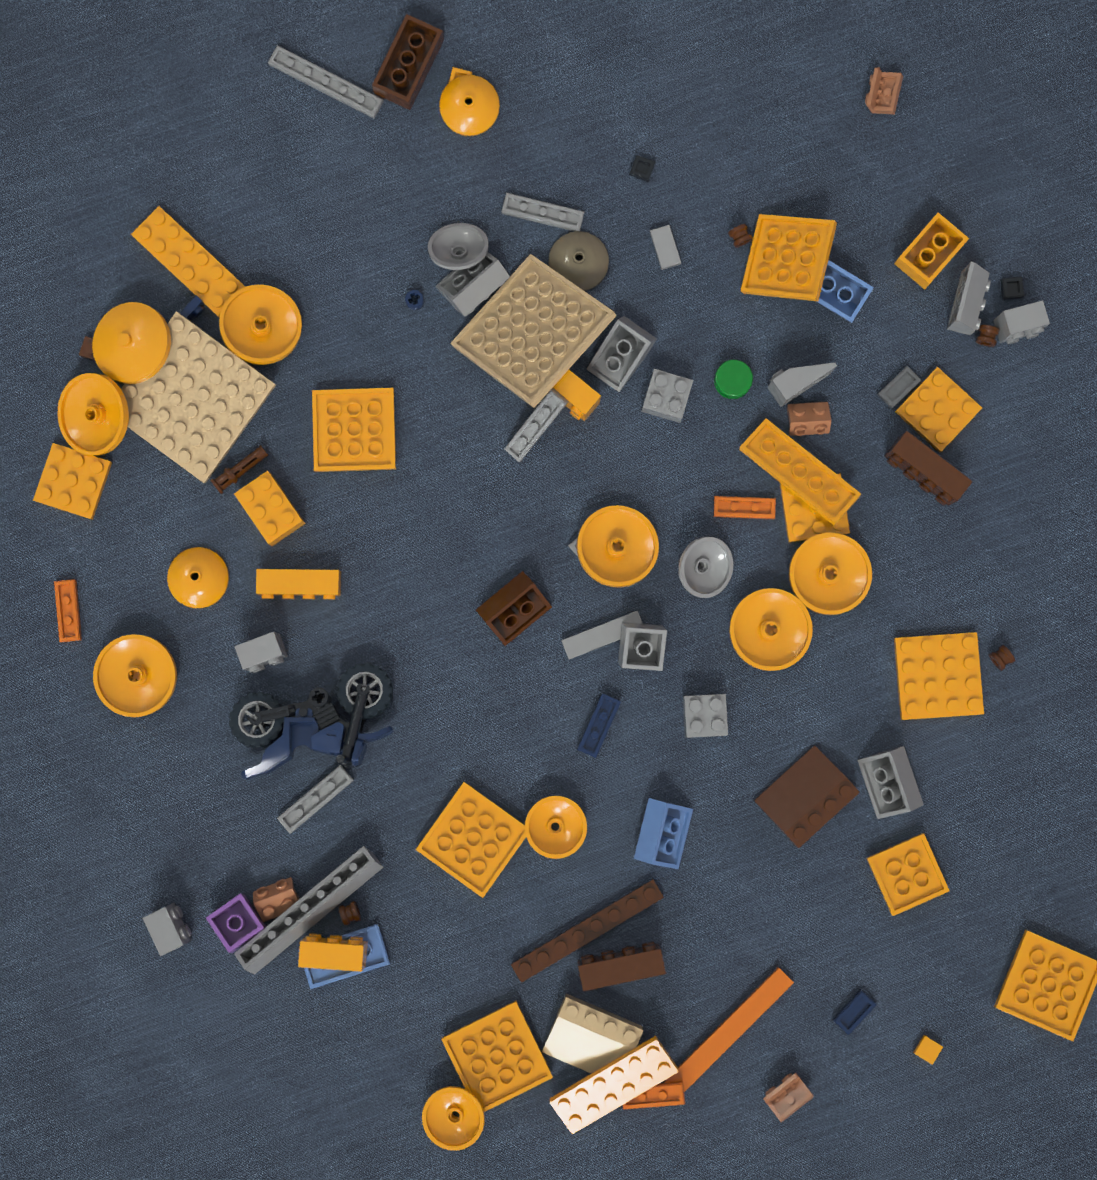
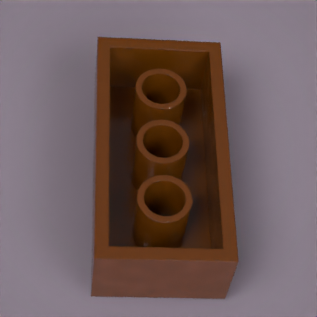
[372,14,444,110]
[884,431,973,506]
[577,941,666,991]

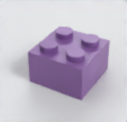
[206,893,266,953]

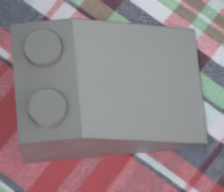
[587,316,657,392]
[767,363,837,407]

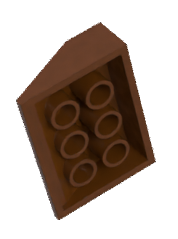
[754,745,860,848]

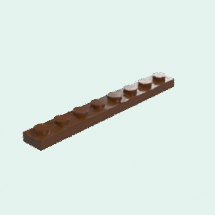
[511,879,664,983]

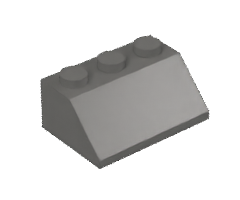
[435,252,510,317]
[947,262,991,335]
[858,746,924,819]

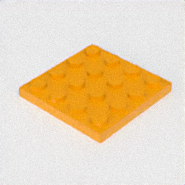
[741,214,837,301]
[312,388,396,472]
[894,632,984,720]
[416,782,526,898]
[994,930,1097,1041]
[441,1001,553,1112]

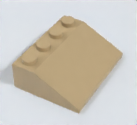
[542,994,643,1074]

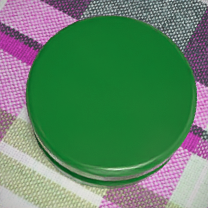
[714,359,753,399]

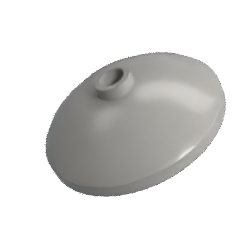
[428,223,489,270]
[679,536,733,598]

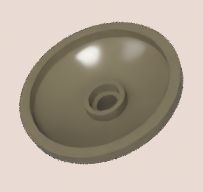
[549,231,609,291]

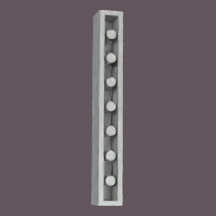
[234,846,383,974]

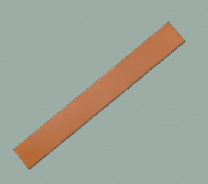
[662,967,794,1092]

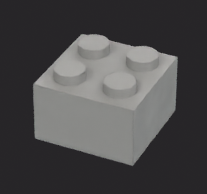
[993,300,1050,344]
[641,369,693,423]
[618,622,667,671]
[234,632,288,673]
[683,694,728,738]
[143,903,192,956]

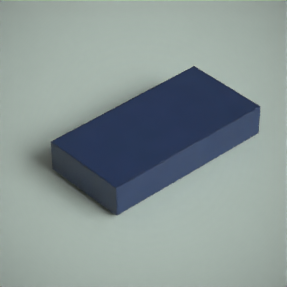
[832,989,877,1035]

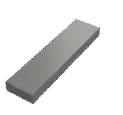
[502,193,584,232]
[504,388,568,462]
[561,611,643,660]
[277,765,354,834]

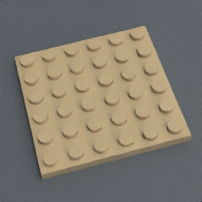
[450,254,616,408]
[121,312,276,483]

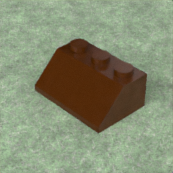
[476,571,552,646]

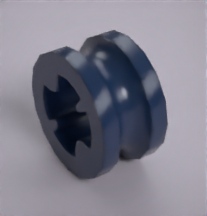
[405,290,424,310]

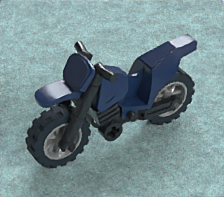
[229,663,394,780]

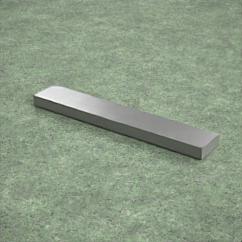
[268,45,384,119]

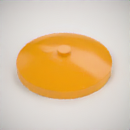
[219,285,302,365]
[92,302,171,384]
[57,373,129,455]
[577,505,659,587]
[789,533,872,615]
[729,588,813,671]
[93,635,177,717]

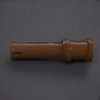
[210,445,269,494]

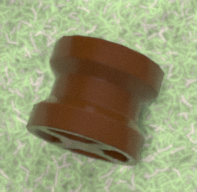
[728,224,753,248]
[976,325,1000,347]
[989,645,1015,671]
[339,901,361,926]

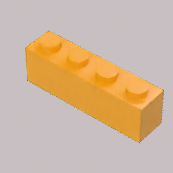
[256,569,341,600]

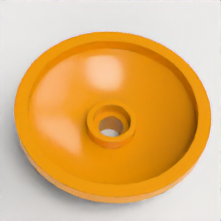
[439,75,500,136]
[167,547,229,608]
[525,796,587,859]
[422,1086,485,1150]

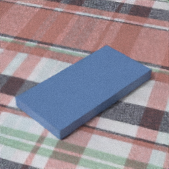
[298,923,390,989]

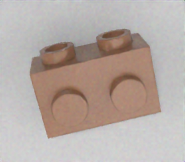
[865,67,903,114]
[787,402,832,436]
[253,877,299,922]
[763,1073,814,1122]

